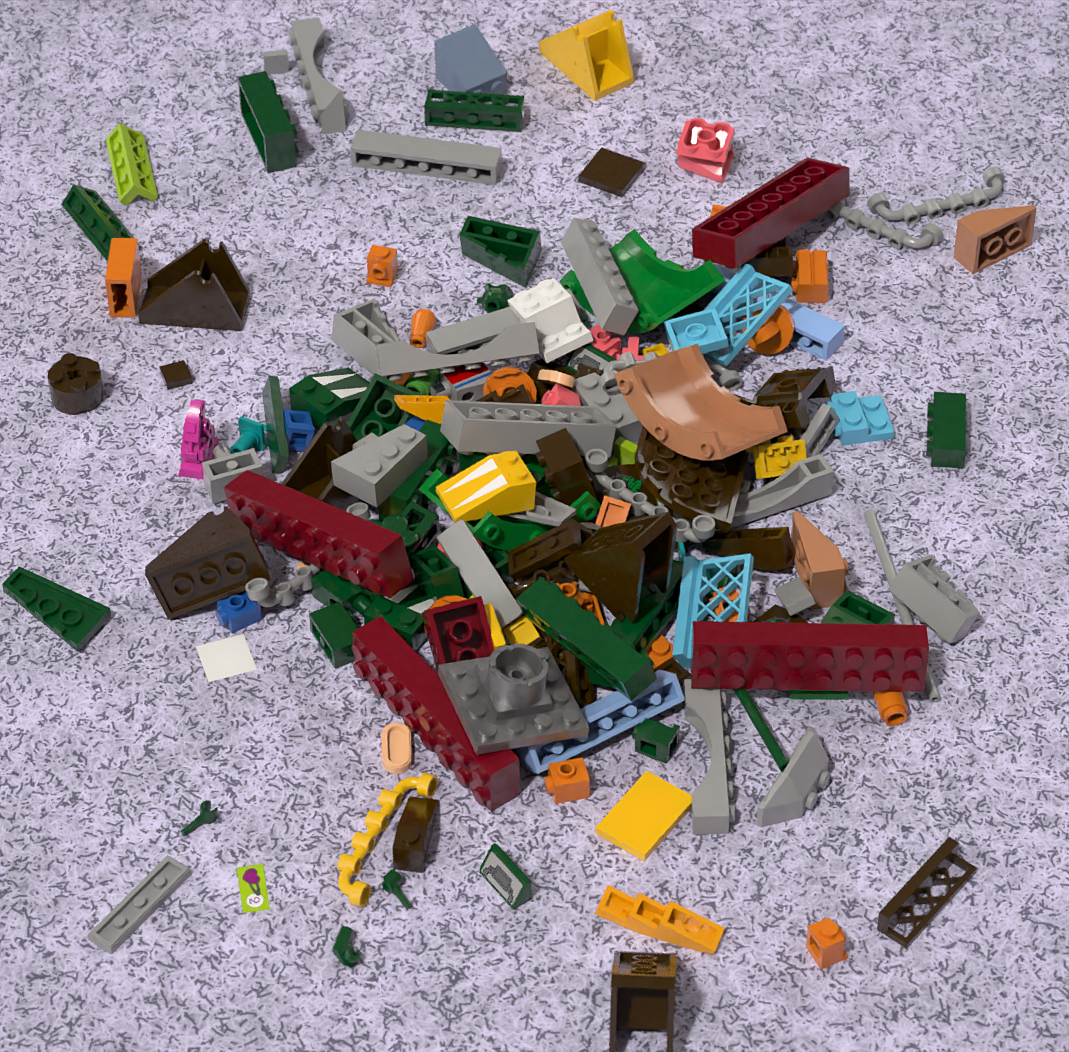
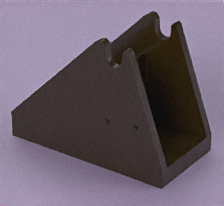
[138,239,250,331]
[281,417,369,511]
[145,506,272,620]
[564,511,677,622]
[609,951,676,1052]

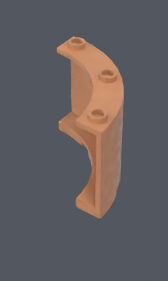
[614,343,788,460]

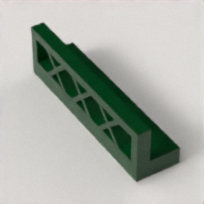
[424,89,525,132]
[61,184,142,261]
[350,502,440,603]

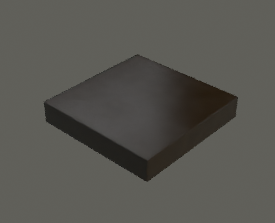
[578,147,645,198]

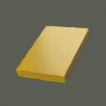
[595,771,692,862]

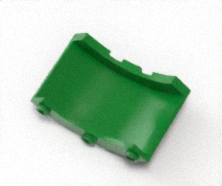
[559,229,725,334]
[419,454,601,551]

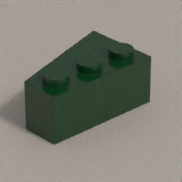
[459,216,542,288]

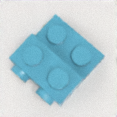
[664,308,729,354]
[826,391,894,446]

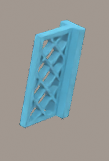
[703,263,793,366]
[672,554,754,669]

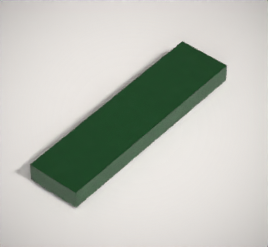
[262,375,289,474]

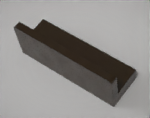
[508,519,593,580]

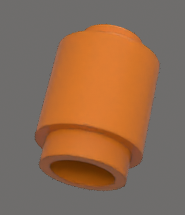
[873,691,908,726]

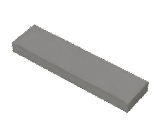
[88,855,191,955]

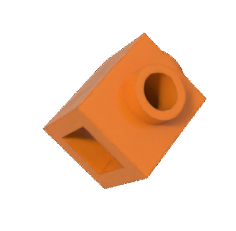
[544,757,590,804]

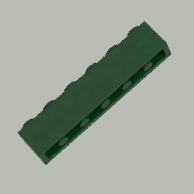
[585,560,684,688]
[516,577,657,701]

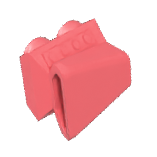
[676,118,736,183]

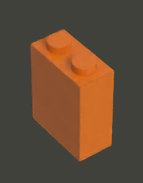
[105,238,142,317]

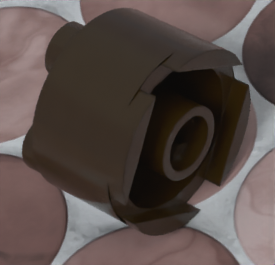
[47,353,104,415]

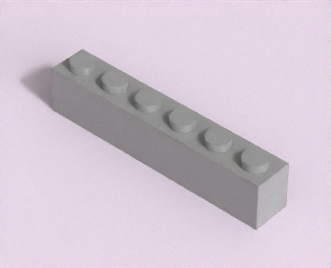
[350,129,502,185]
[561,217,638,335]
[426,289,582,370]

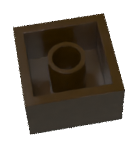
[535,428,597,506]

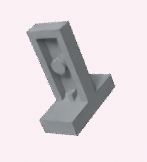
[787,403,840,458]

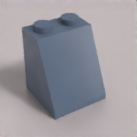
[434,24,507,103]

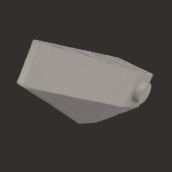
[496,491,576,526]

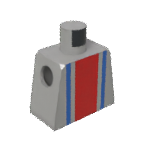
[430,349,492,401]

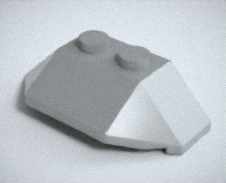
[756,726,831,827]

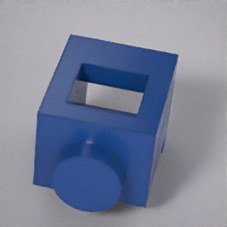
[283,409,314,452]
[215,590,262,634]

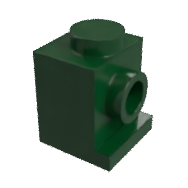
[632,718,680,764]

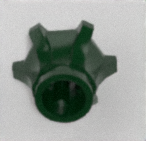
[477,283,513,314]

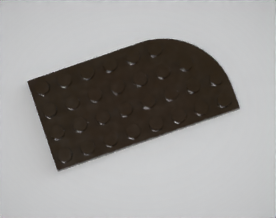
[634,393,753,532]

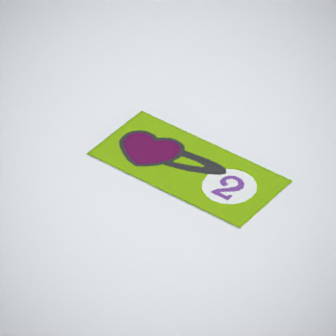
[237,864,270,913]

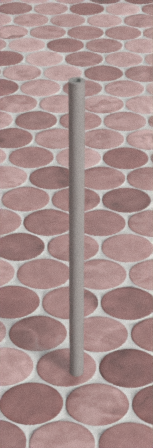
[864,510,941,703]

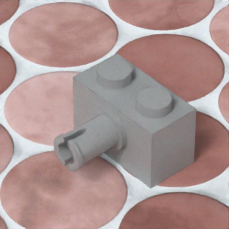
[202,444,263,503]

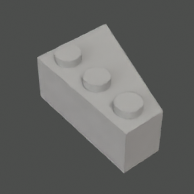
[331,424,428,507]

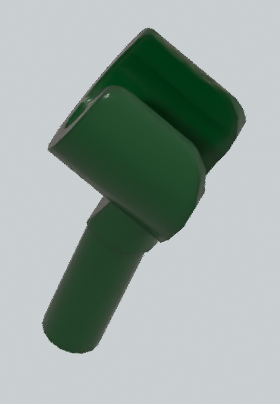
[181,800,218,836]
[382,869,413,910]

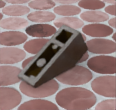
[702,527,794,572]
[392,796,439,873]

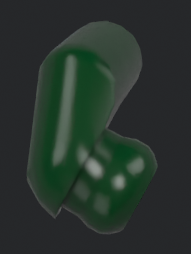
[332,926,361,967]

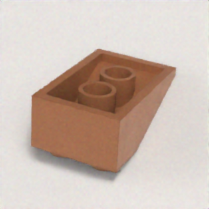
[953,205,1037,274]
[791,511,849,610]

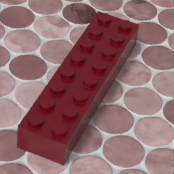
[692,157,850,269]
[223,470,414,599]
[352,616,520,812]
[690,621,929,692]

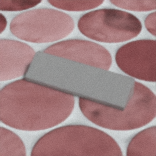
[436,519,523,629]

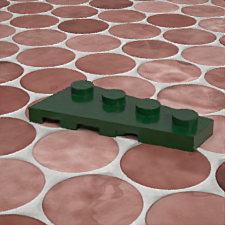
[2,566,111,652]

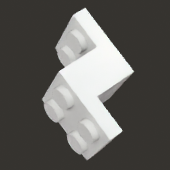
[507,278,593,363]

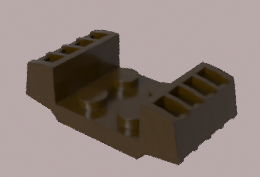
[738,236,793,277]
[753,366,836,429]

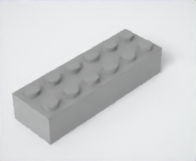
[440,400,616,457]

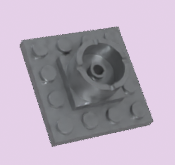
[438,644,589,755]

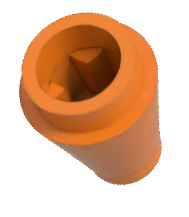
[410,309,437,348]

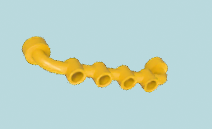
[337,773,438,908]

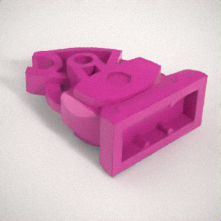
[178,399,219,480]

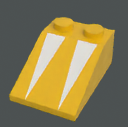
[436,451,536,523]

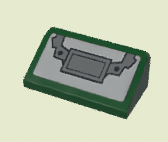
[566,343,617,374]
[479,843,532,909]

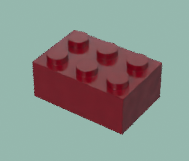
[422,596,494,674]

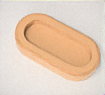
[537,369,575,388]
[382,723,412,774]

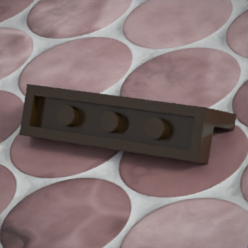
[547,635,595,709]
[877,837,977,949]

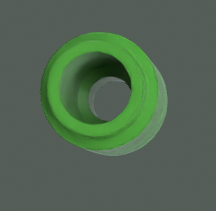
[405,369,439,396]

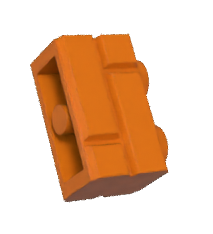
[791,250,828,303]

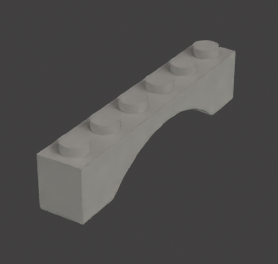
[288,17,348,128]
[375,322,539,381]
[673,454,834,542]
[684,679,735,834]

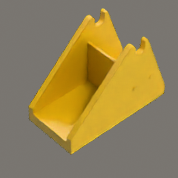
[539,9,634,101]

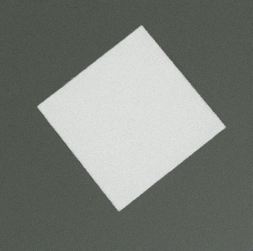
[196,634,257,682]

